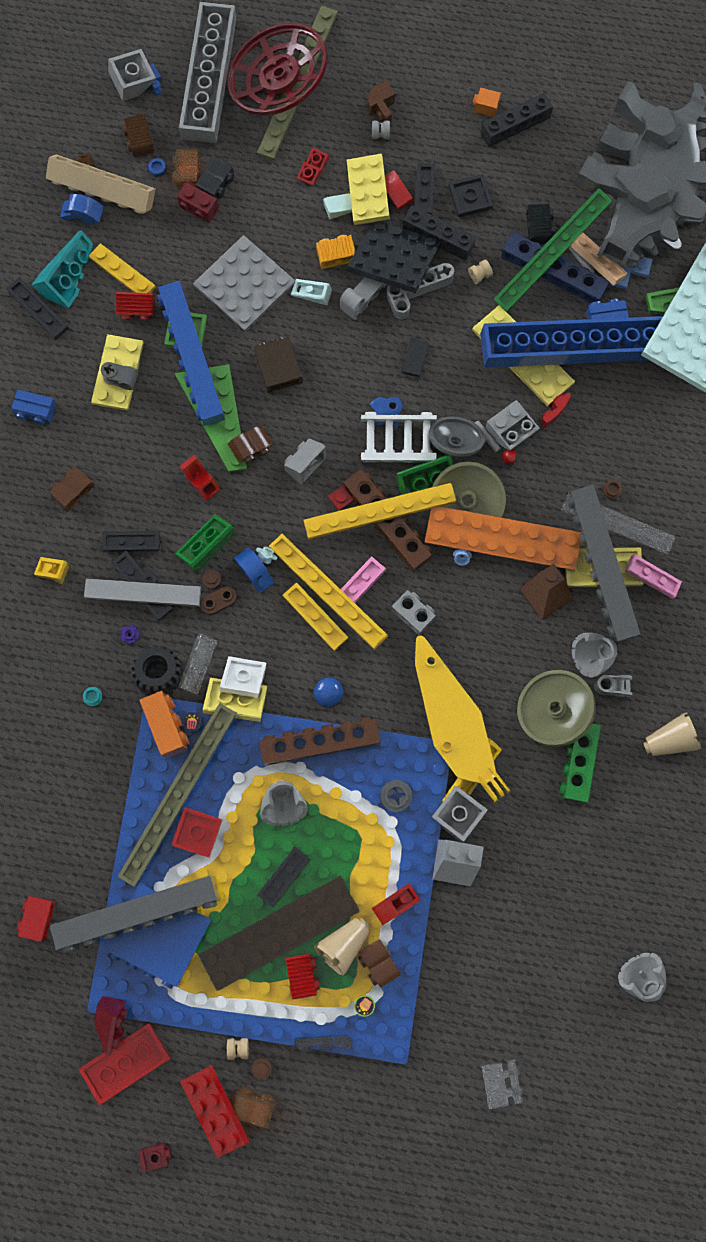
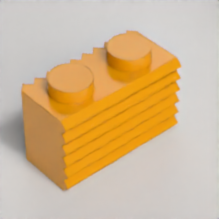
[316,235,356,269]

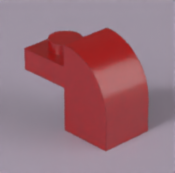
[179,455,221,501]

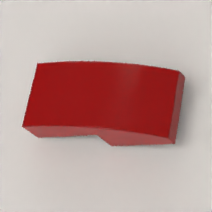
[297,148,329,186]
[385,170,414,210]
[540,393,571,429]

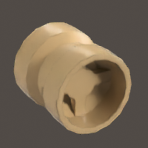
[468,260,493,284]
[227,1038,249,1060]

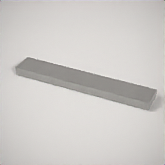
[84,579,201,607]

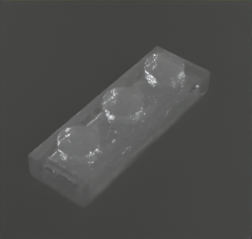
[178,633,217,695]

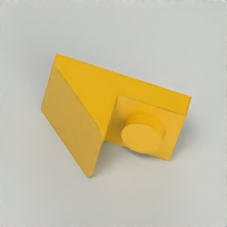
[34,557,69,584]

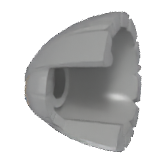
[572,632,617,677]
[260,780,308,826]
[618,953,666,1002]

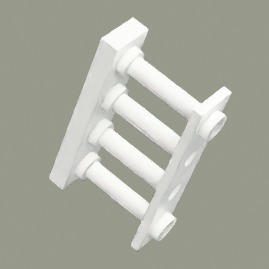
[361,412,437,463]

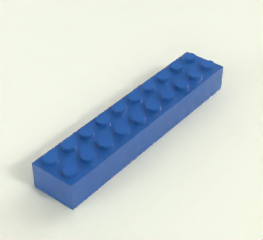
[480,316,663,368]

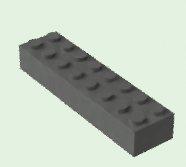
[567,484,640,641]
[50,876,221,953]

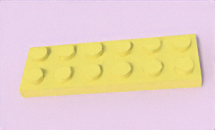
[472,305,575,407]

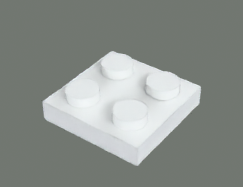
[220,657,266,698]

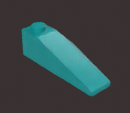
[32,230,93,308]

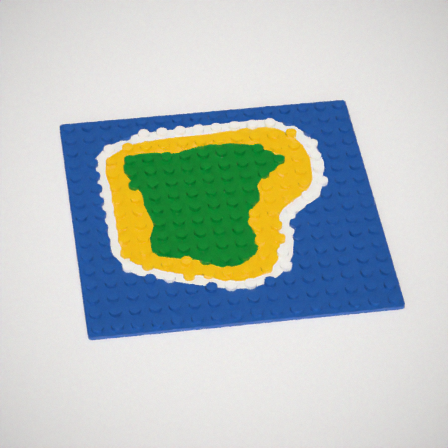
[88,699,449,1064]

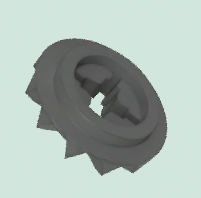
[380,780,412,812]

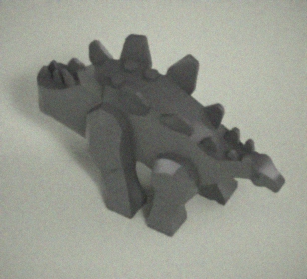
[574,81,706,268]

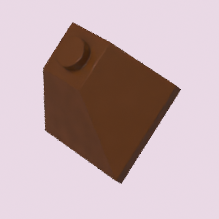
[520,564,573,620]

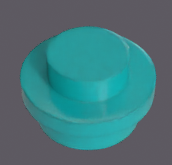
[83,687,102,706]

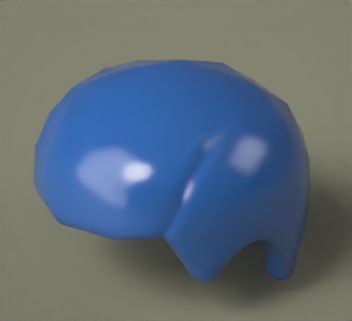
[314,677,344,707]

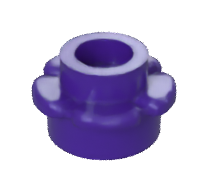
[120,625,139,644]

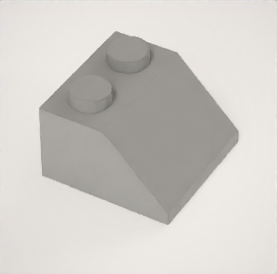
[108,49,156,101]
[284,438,326,485]
[432,786,487,843]
[432,840,484,886]

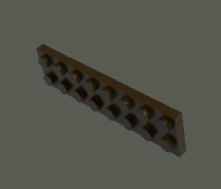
[199,876,360,991]

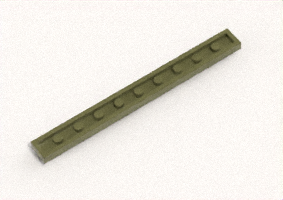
[257,5,338,161]
[118,703,237,887]

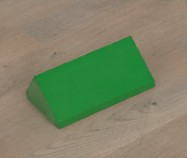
[396,455,453,495]
[175,515,235,573]

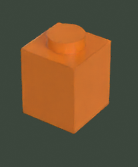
[472,87,501,117]

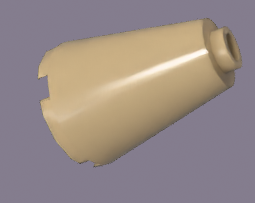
[643,712,701,756]
[314,918,369,975]

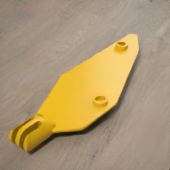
[415,636,510,802]

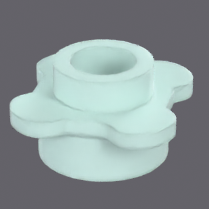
[256,547,277,564]

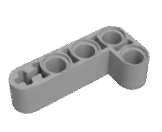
[387,263,454,320]
[340,277,387,320]

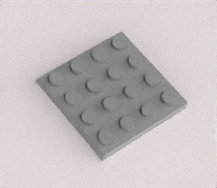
[193,235,295,332]

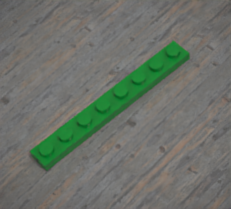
[494,188,612,312]

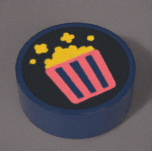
[182,712,203,732]

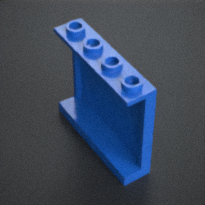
[105,883,212,989]

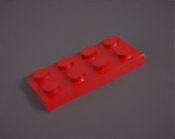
[78,1023,170,1105]
[180,1065,250,1158]

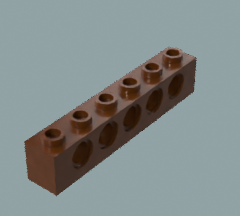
[343,469,432,573]
[259,717,380,766]

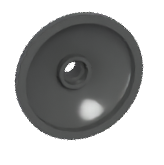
[429,416,485,457]

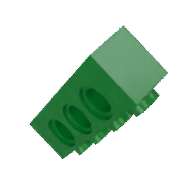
[560,723,601,804]

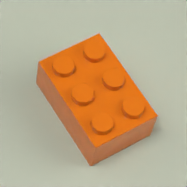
[140,691,190,759]

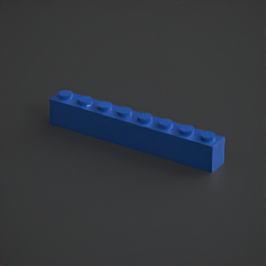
[157,281,225,426]

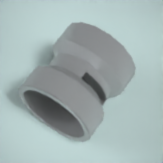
[372,121,390,140]

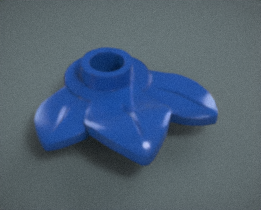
[370,397,403,431]

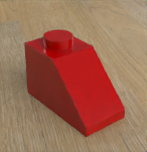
[372,883,420,926]

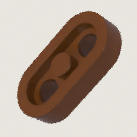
[200,586,237,615]

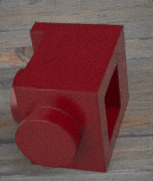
[138,1142,172,1173]

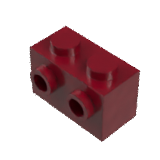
[177,182,219,223]

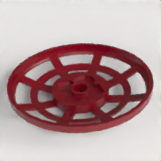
[227,23,328,116]

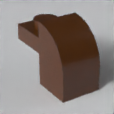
[368,80,395,124]

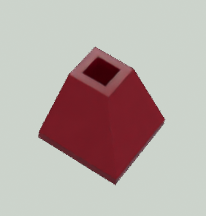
[94,996,128,1056]

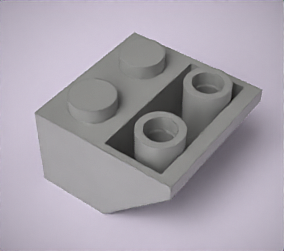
[485,400,540,451]

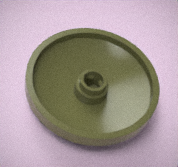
[432,462,506,518]
[517,670,596,747]

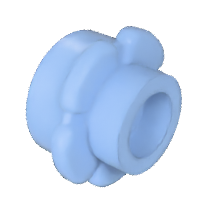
[453,549,472,566]

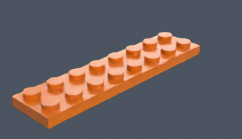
[425,506,581,571]

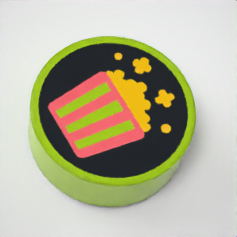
[354,995,375,1017]

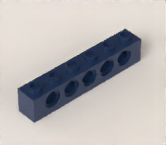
[501,232,609,303]

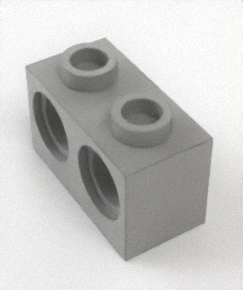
[391,590,436,635]

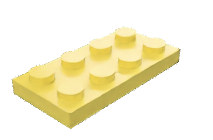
[347,154,390,225]
[91,334,144,411]
[565,547,643,588]

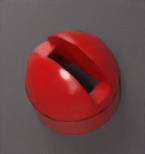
[502,450,516,465]

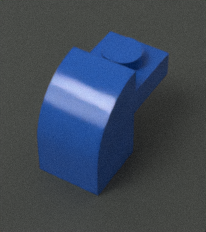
[60,194,104,225]
[233,547,275,593]

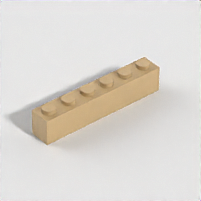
[46,154,156,214]

